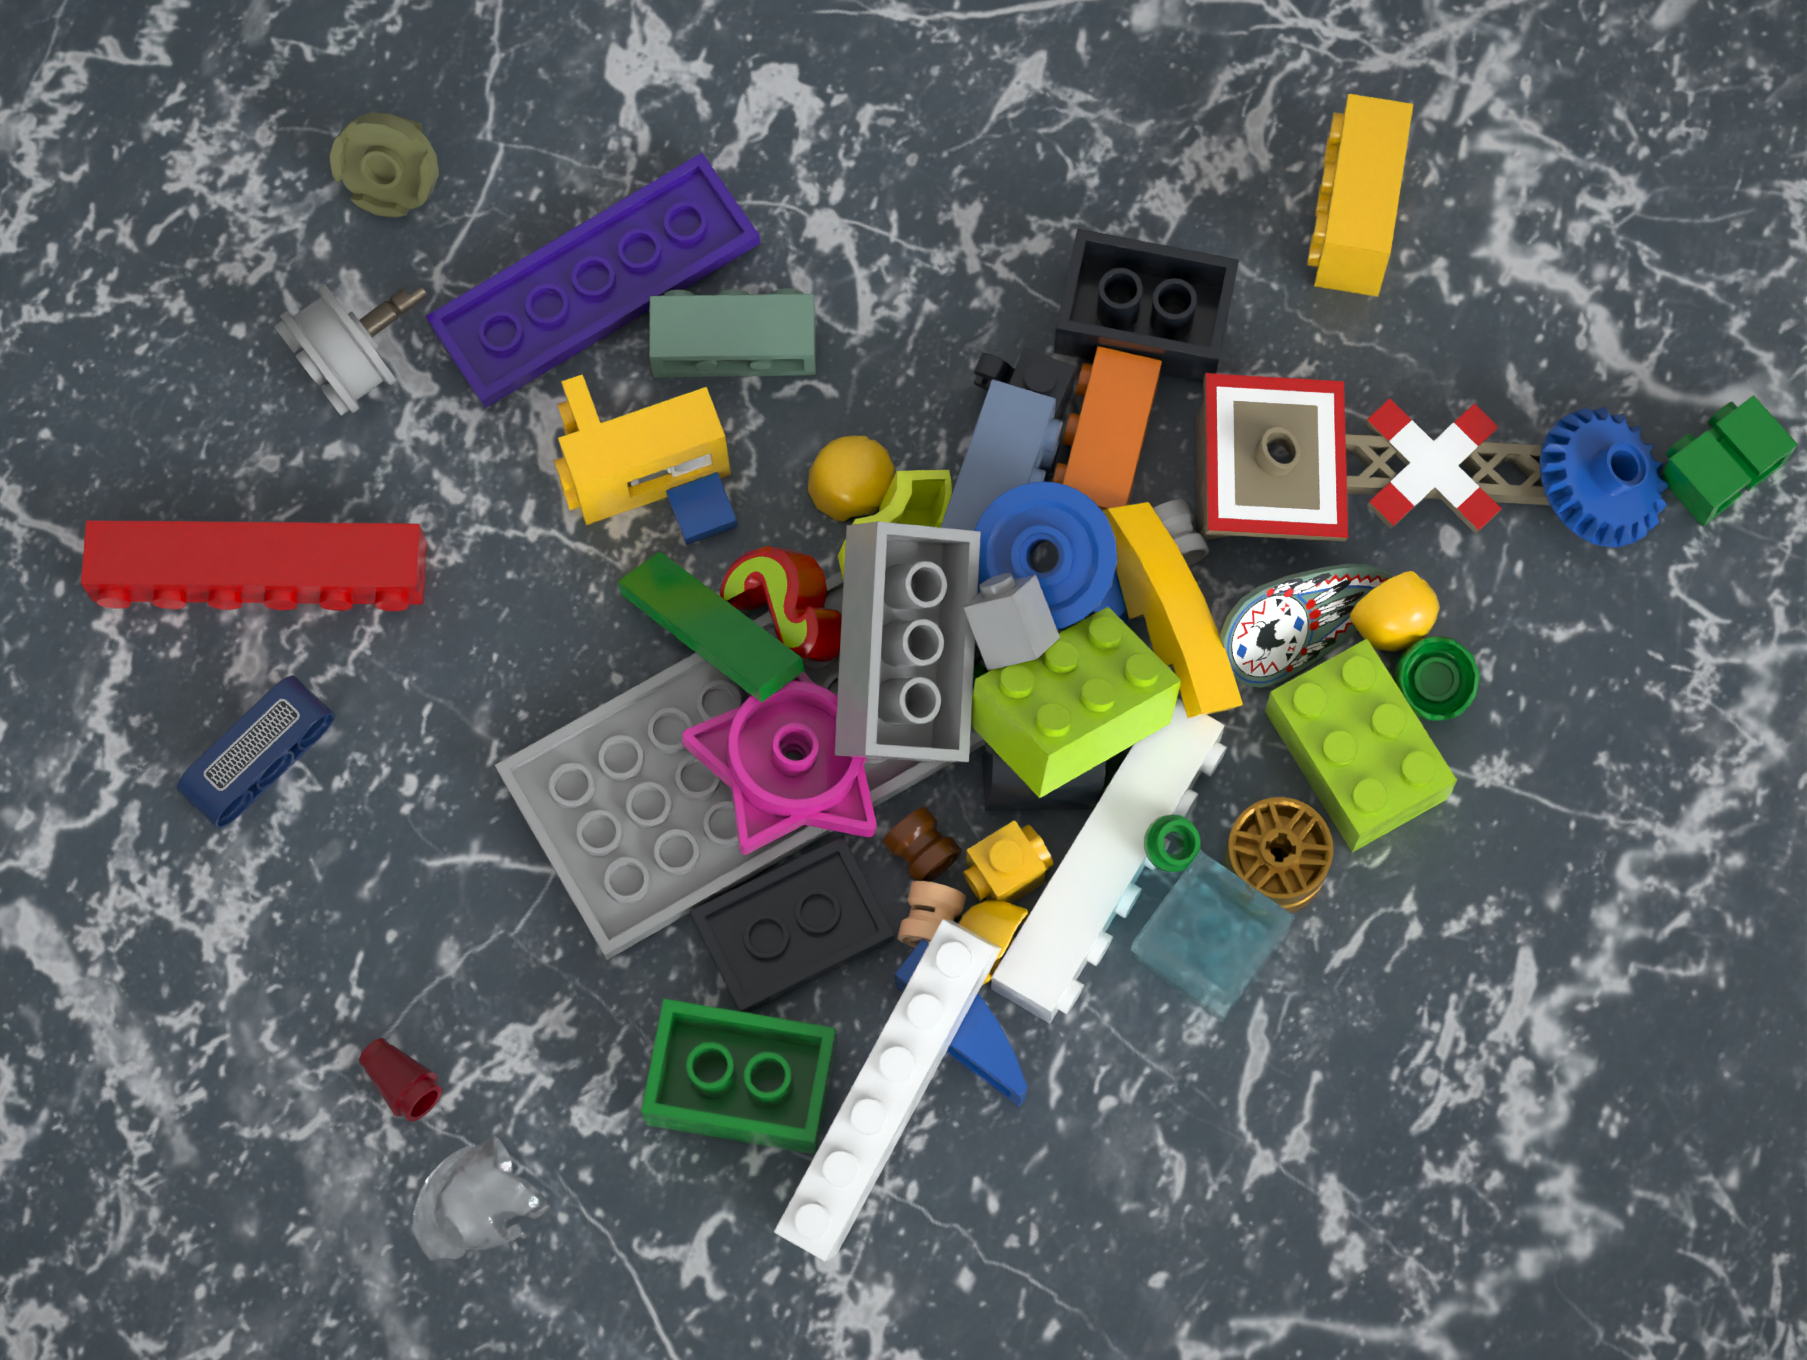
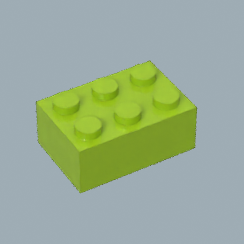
[971,607,1181,798]
[1265,639,1457,852]

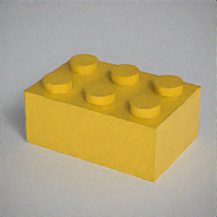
[1307,94,1413,297]

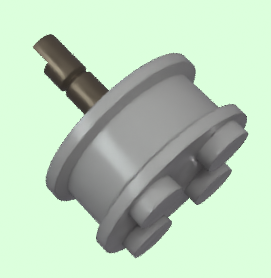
[274,283,428,416]

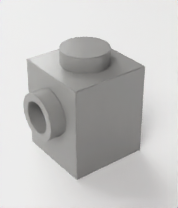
[963,573,1060,670]

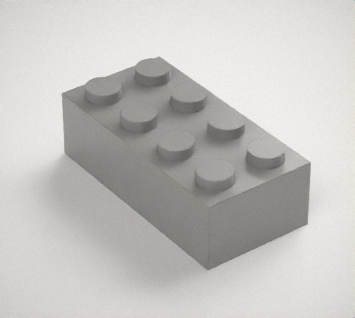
[835,521,980,762]

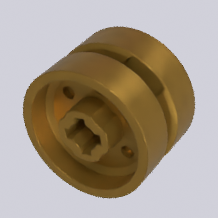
[1223,797,1333,915]

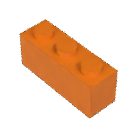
[1053,346,1162,511]

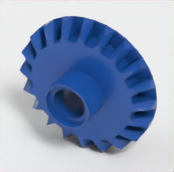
[1540,407,1668,547]
[974,481,1118,630]

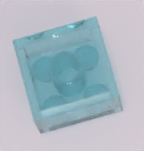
[1130,850,1295,1023]

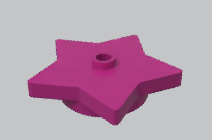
[681,672,877,855]

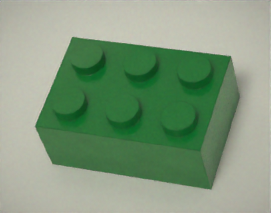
[641,998,838,1154]

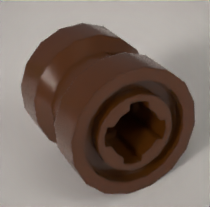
[883,807,962,882]

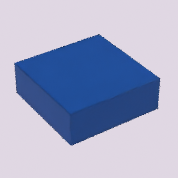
[666,472,738,545]

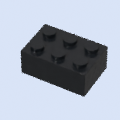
[1054,228,1239,382]

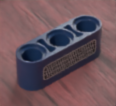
[177,675,335,829]

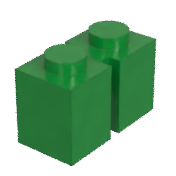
[1660,395,1798,526]

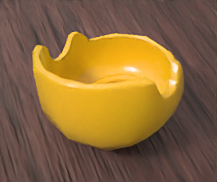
[808,435,896,522]
[1350,571,1440,652]
[959,899,1029,985]

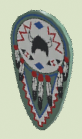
[1219,564,1393,688]

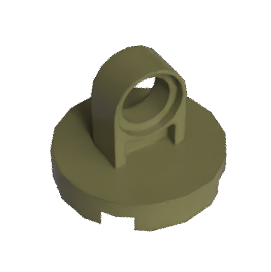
[329,112,439,218]

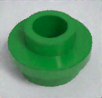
[1144,815,1201,872]

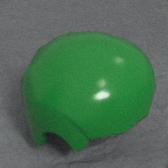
[1393,636,1480,721]

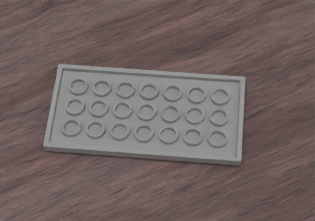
[495,572,985,960]

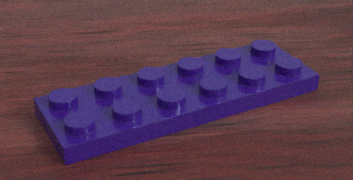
[426,153,760,409]

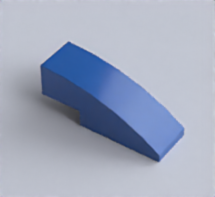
[895,939,1027,1107]

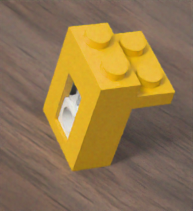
[553,374,731,525]

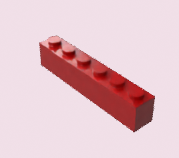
[81,520,427,611]

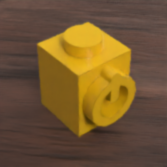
[963,820,1054,904]

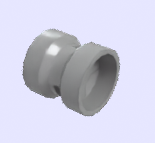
[1153,499,1209,567]

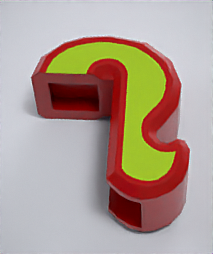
[719,546,842,662]

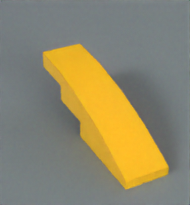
[1103,502,1243,718]

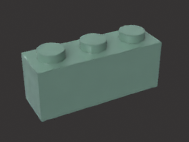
[649,288,816,378]

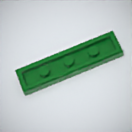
[617,551,805,703]

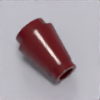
[359,1038,442,1122]

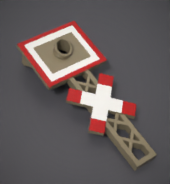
[1194,373,1550,542]

